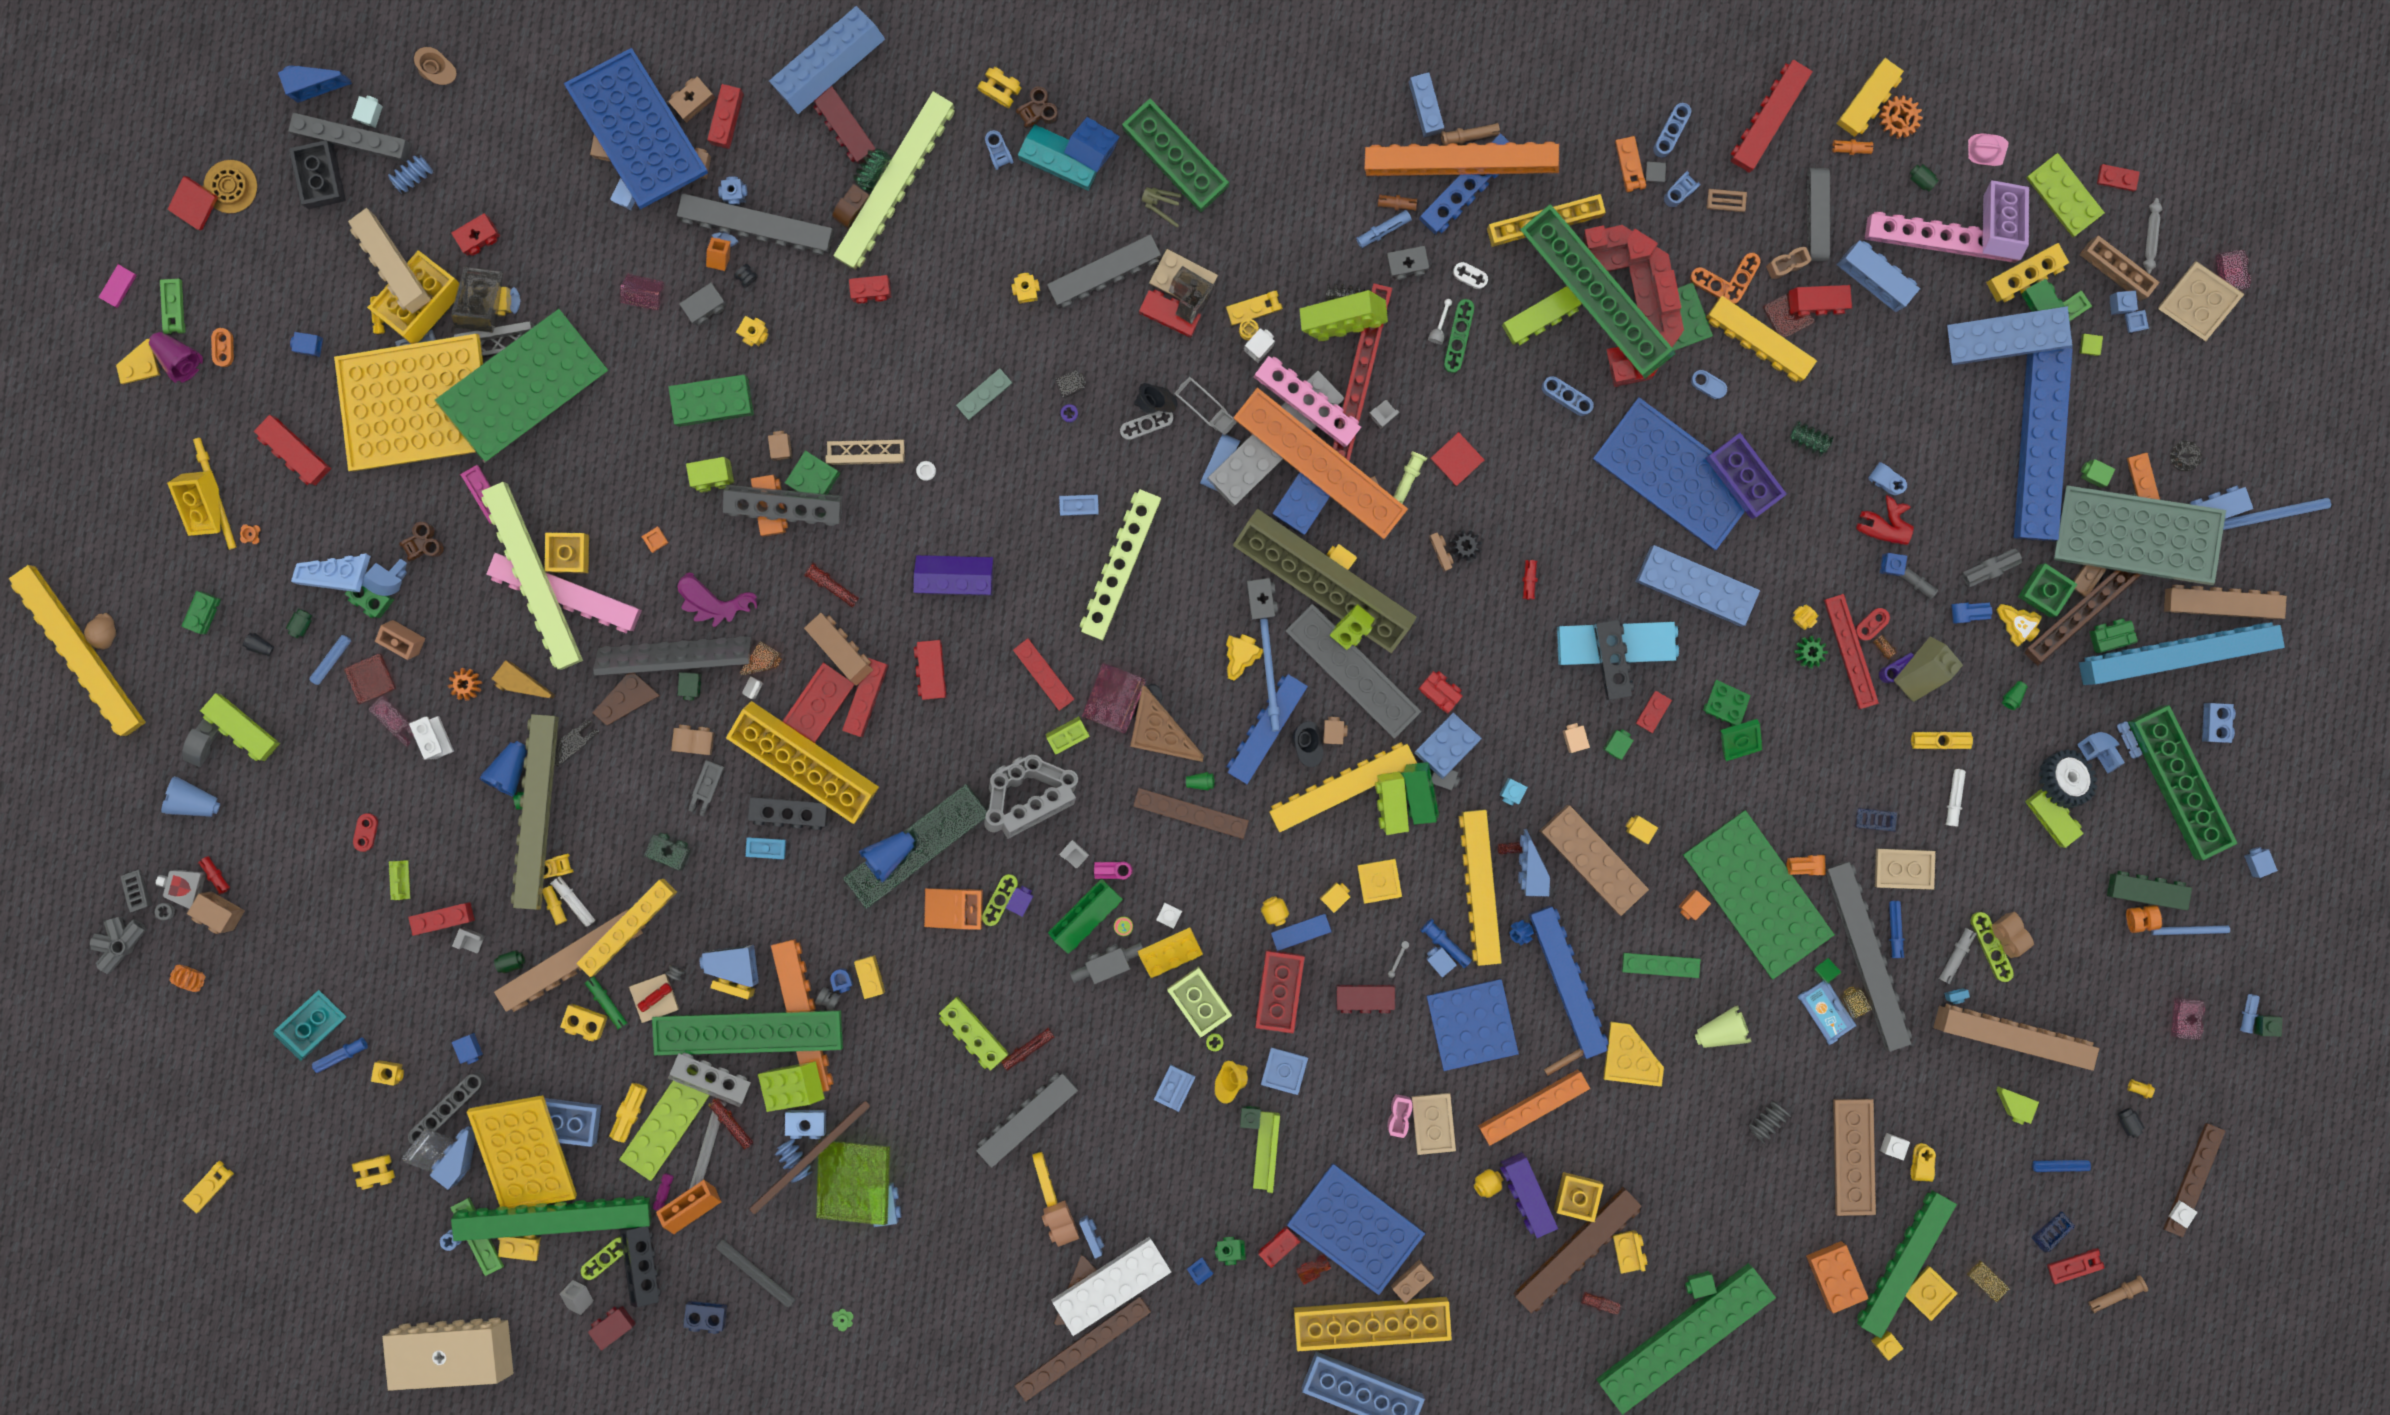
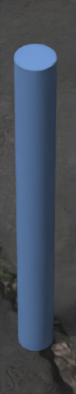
[2151,926,2230,935]

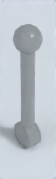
[1388,941,1409,978]

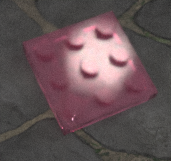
[1082,663,1146,733]

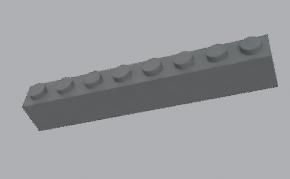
[677,194,834,256]

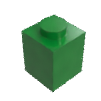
[1603,729,1634,760]
[1685,1271,1717,1299]

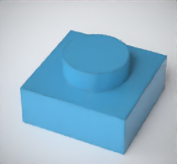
[1944,988,1970,1004]

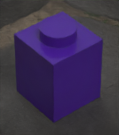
[1006,886,1034,917]

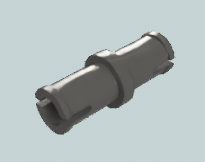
[1900,567,1938,600]

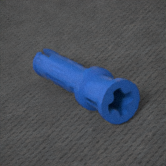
[1420,918,1472,968]

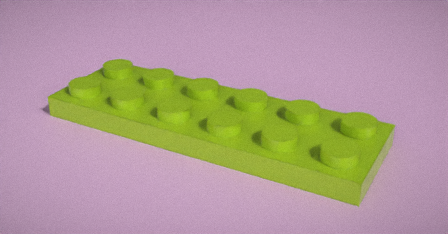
[619,1067,713,1181]

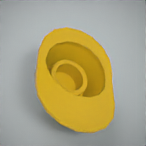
[1215,1061,1248,1104]

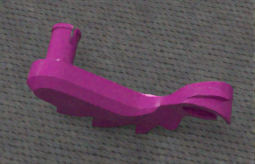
[678,573,757,627]

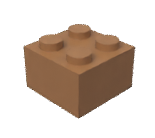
[187,891,245,934]

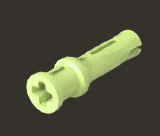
[1393,451,1427,504]

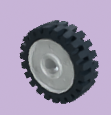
[2039,750,2097,808]

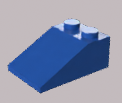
[278,65,352,103]

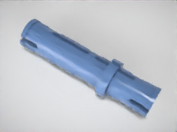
[1356,210,1412,248]

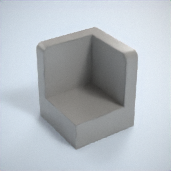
[1368,400,1399,429]
[1059,840,1089,868]
[452,927,485,953]
[560,1280,593,1315]

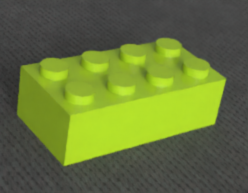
[1300,290,1388,341]

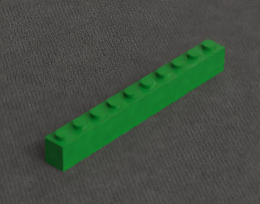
[451,1196,652,1241]

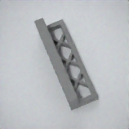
[454,321,534,356]

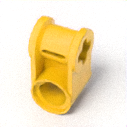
[544,854,574,879]
[1911,1143,1936,1182]

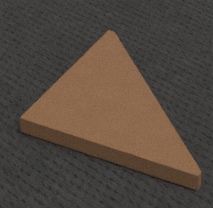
[1130,686,1204,762]

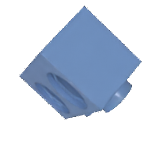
[2202,703,2236,743]

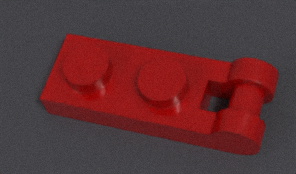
[2047,1249,2105,1284]

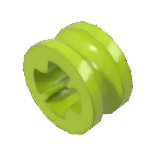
[1206,1033,1223,1051]

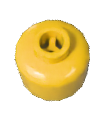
[1261,896,1289,926]
[1474,1169,1503,1198]

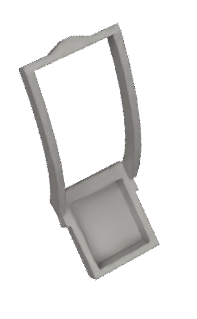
[1174,377,1237,436]

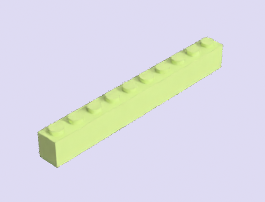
[834,92,955,270]
[481,482,583,670]

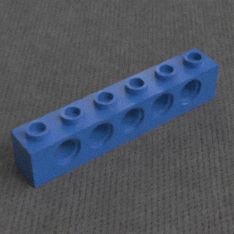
[1419,133,1509,235]

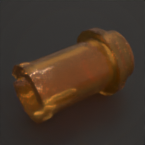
[1873,634,1897,659]

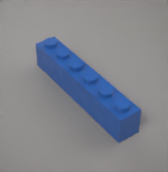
[1226,674,1308,784]

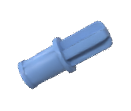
[2240,994,2260,1033]

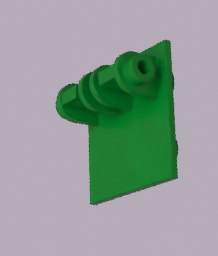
[1703,680,1751,726]

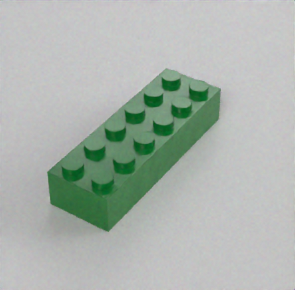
[1122,98,1229,213]

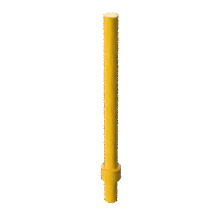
[193,438,237,550]

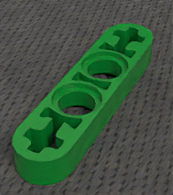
[1444,299,1474,373]

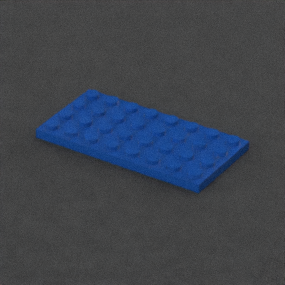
[564,48,708,209]
[1593,397,1745,550]

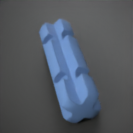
[2117,721,2142,758]

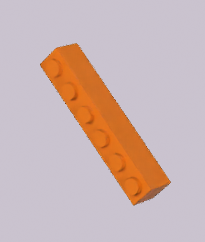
[1478,1069,1590,1145]

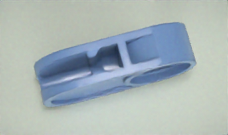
[1691,370,1727,399]

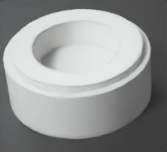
[916,461,936,481]

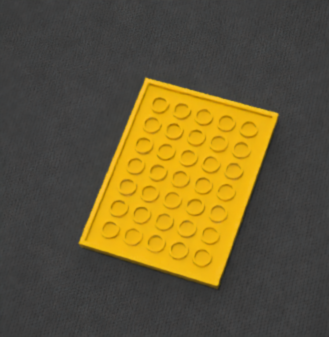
[334,334,483,472]

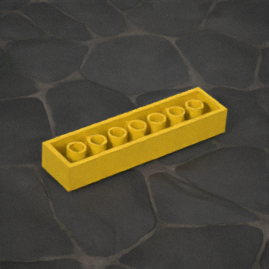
[726,701,879,824]
[1294,1297,1452,1351]

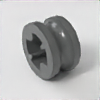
[155,903,175,920]
[665,965,685,981]

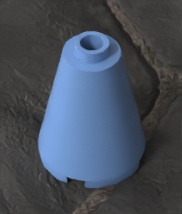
[161,776,220,817]

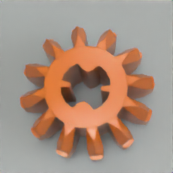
[448,668,482,701]
[169,965,206,992]

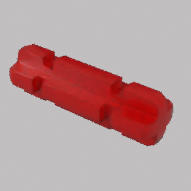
[637,983,672,1012]

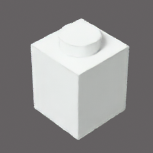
[1880,1133,1910,1160]

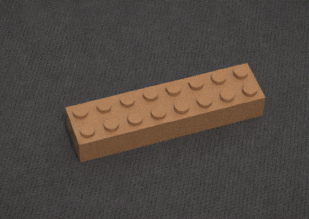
[494,909,646,1012]
[1933,1004,2099,1071]

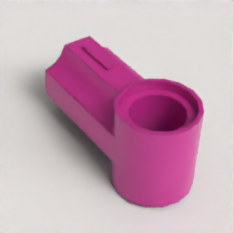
[1094,861,1133,879]

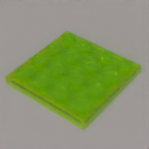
[816,1141,890,1225]

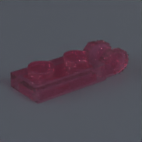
[369,696,415,746]

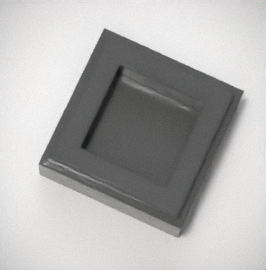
[1645,162,1666,183]

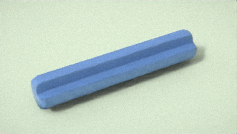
[309,635,351,685]

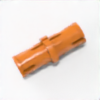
[1832,139,1873,155]

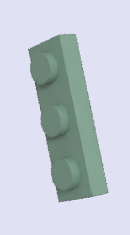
[956,368,1013,420]

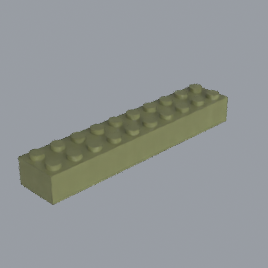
[1233,509,1417,653]

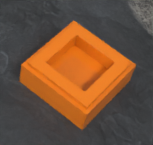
[642,526,669,553]

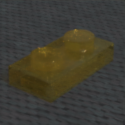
[1967,1261,2010,1302]

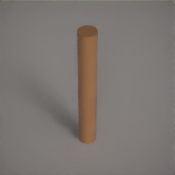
[1544,1049,1583,1076]

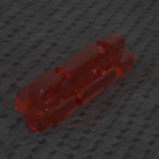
[1498,841,1536,854]

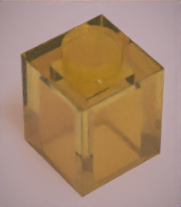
[1840,987,1872,1018]

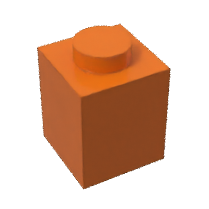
[706,237,731,271]
[1678,890,1711,921]

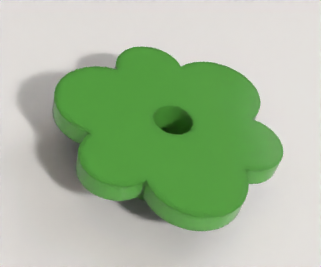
[832,1309,853,1331]

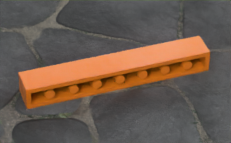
[771,939,834,1092]

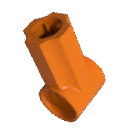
[1786,855,1826,875]

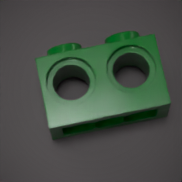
[345,586,394,618]

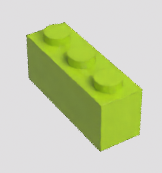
[1375,771,1409,835]
[2025,789,2083,848]

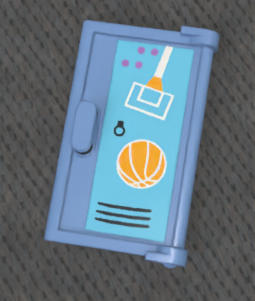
[1797,981,1856,1045]

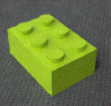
[758,1061,825,1112]

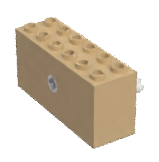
[382,1317,513,1390]

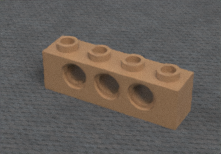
[2080,236,2160,301]

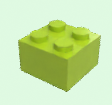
[686,457,734,492]

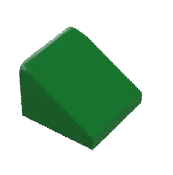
[1814,958,1842,985]

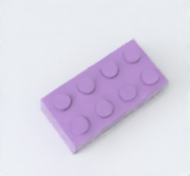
[1983,180,2029,260]

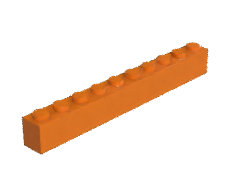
[1365,142,1560,176]

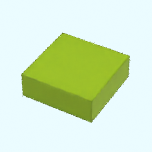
[2080,334,2103,356]

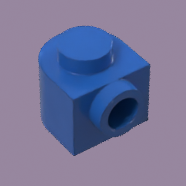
[830,968,854,993]

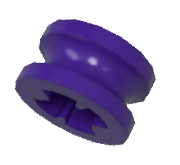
[1061,404,1078,422]

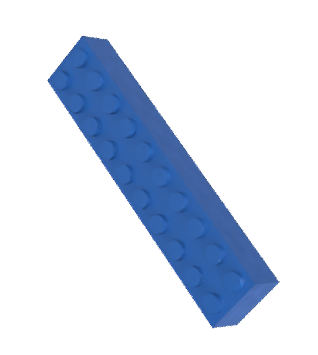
[2014,348,2073,541]

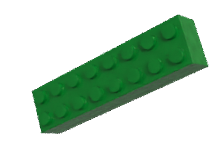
[2128,705,2238,860]

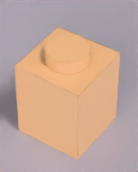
[1563,723,1590,753]

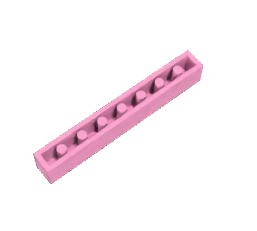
[487,553,642,633]

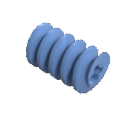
[388,155,433,193]
[775,1139,813,1183]

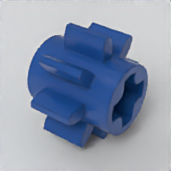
[1509,920,1534,945]

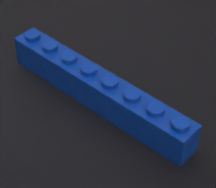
[1529,906,1609,1059]

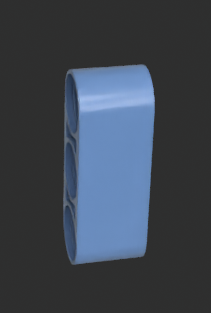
[1653,103,1691,158]
[1542,376,1593,416]
[1200,434,1240,491]

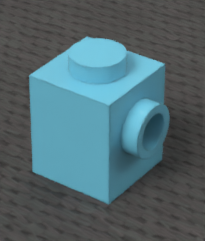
[1500,778,1527,806]

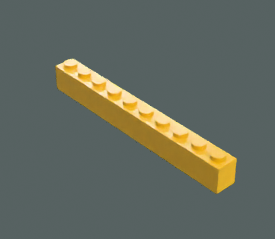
[9,565,146,736]

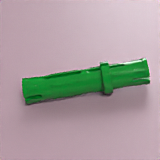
[584,976,628,1030]

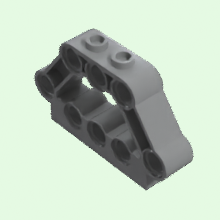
[984,755,1078,839]

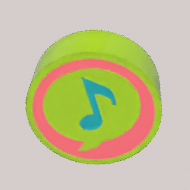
[1114,917,1133,936]

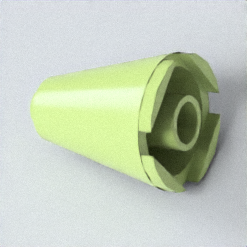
[1695,1005,1751,1048]

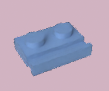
[1154,1064,1195,1112]
[1079,1216,1104,1258]

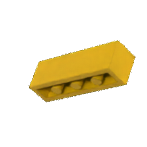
[1836,58,1904,137]

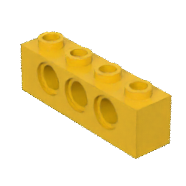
[1986,243,2069,303]

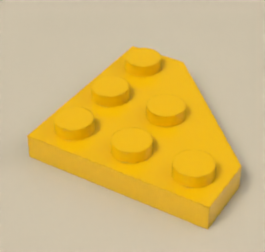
[1603,1022,1664,1087]

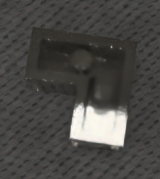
[1169,266,1215,324]

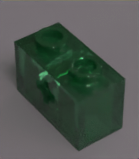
[644,832,692,871]

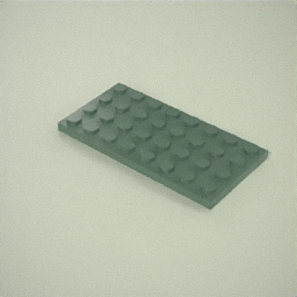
[2054,486,2226,585]

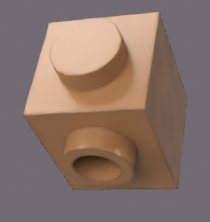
[1323,717,1347,744]

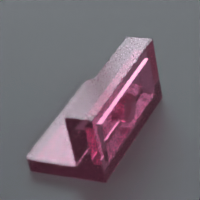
[620,274,664,310]

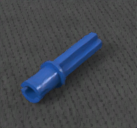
[1889,901,1905,958]
[312,1037,368,1073]

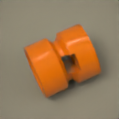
[2126,905,2162,933]

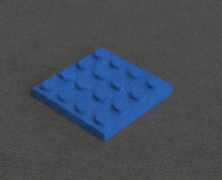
[1427,979,1519,1071]

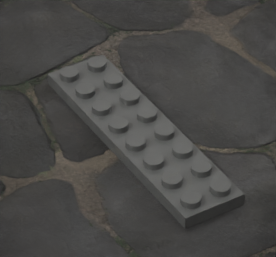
[1285,604,1422,739]
[593,636,752,675]

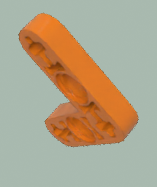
[1690,253,1760,304]

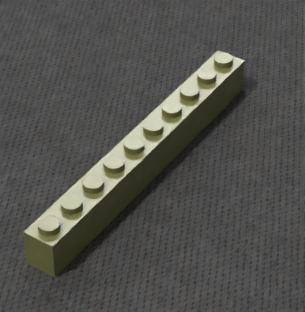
[511,714,559,910]

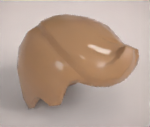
[84,613,116,650]

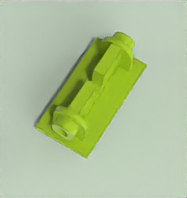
[389,860,411,900]

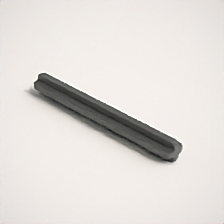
[716,1240,795,1307]

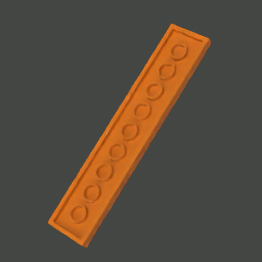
[1233,388,1408,539]

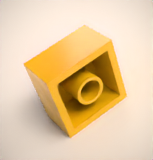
[545,533,589,573]
[1554,1172,1604,1222]

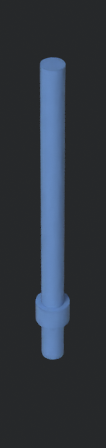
[1260,619,1280,732]

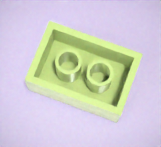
[1167,966,1232,1038]

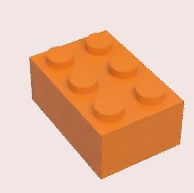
[1806,1241,1869,1313]

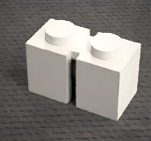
[1244,328,1275,363]

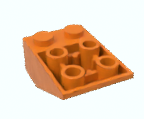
[924,888,983,930]

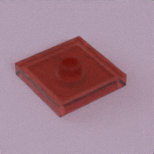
[1763,293,1815,338]
[344,654,396,704]

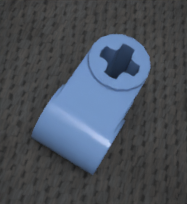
[985,130,1014,170]
[1664,171,1701,207]
[1868,462,1907,495]

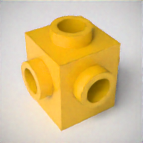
[1011,273,1040,304]
[736,316,768,347]

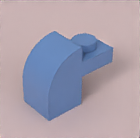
[362,559,407,596]
[2077,732,2125,773]

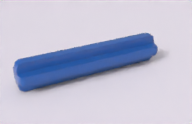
[2032,1160,2091,1172]

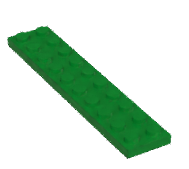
[652,1010,843,1055]

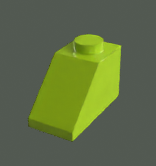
[1997,1087,2039,1125]

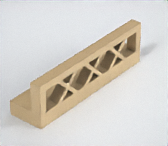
[826,440,905,465]

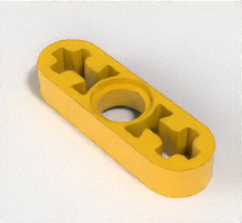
[1032,1152,1057,1207]

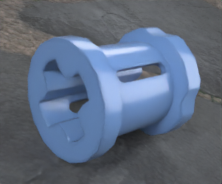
[440,1230,462,1251]

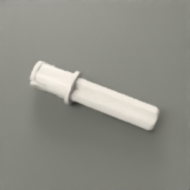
[1945,769,1966,827]
[550,876,595,927]

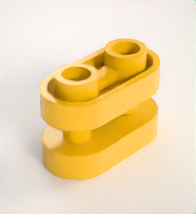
[977,67,1022,108]
[352,1155,395,1190]

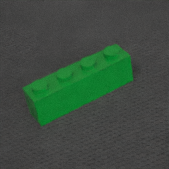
[1048,879,1123,954]

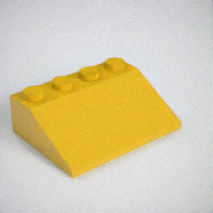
[367,250,465,344]

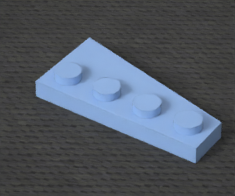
[291,554,370,592]

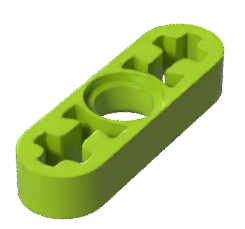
[982,874,1018,926]
[581,1237,623,1280]

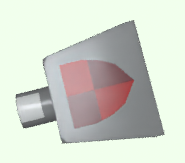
[156,870,206,909]

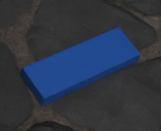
[1271,914,1331,951]

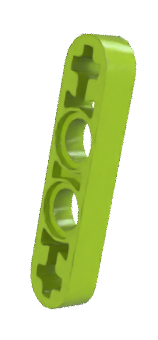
[1970,912,2014,982]

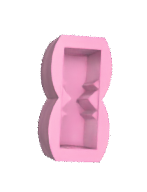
[1387,1094,1412,1138]

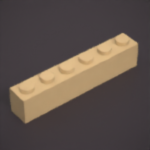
[348,208,431,314]

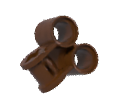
[1016,86,1058,128]
[399,522,444,561]

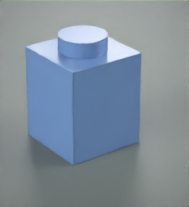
[2110,291,2138,315]
[2244,847,2278,878]
[1426,946,1456,977]

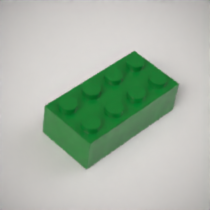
[668,375,754,427]

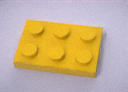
[1137,928,1203,978]

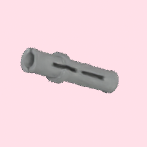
[1938,928,1977,984]

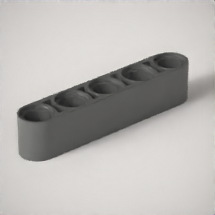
[1807,168,1830,261]
[408,1072,486,1146]

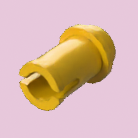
[2127,1079,2155,1099]

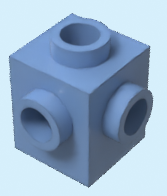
[718,177,747,206]

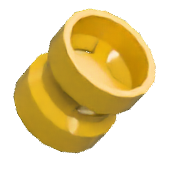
[1239,319,1259,341]

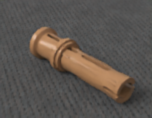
[1441,123,1500,146]
[2088,1275,2148,1313]

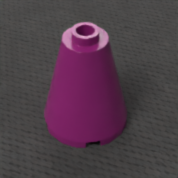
[149,332,203,383]

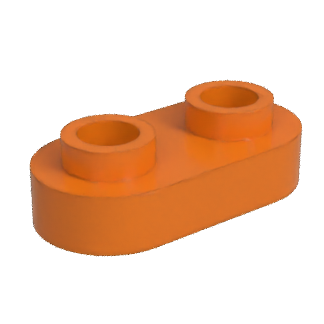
[211,328,234,367]

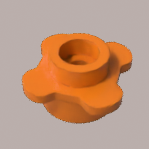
[240,524,261,544]

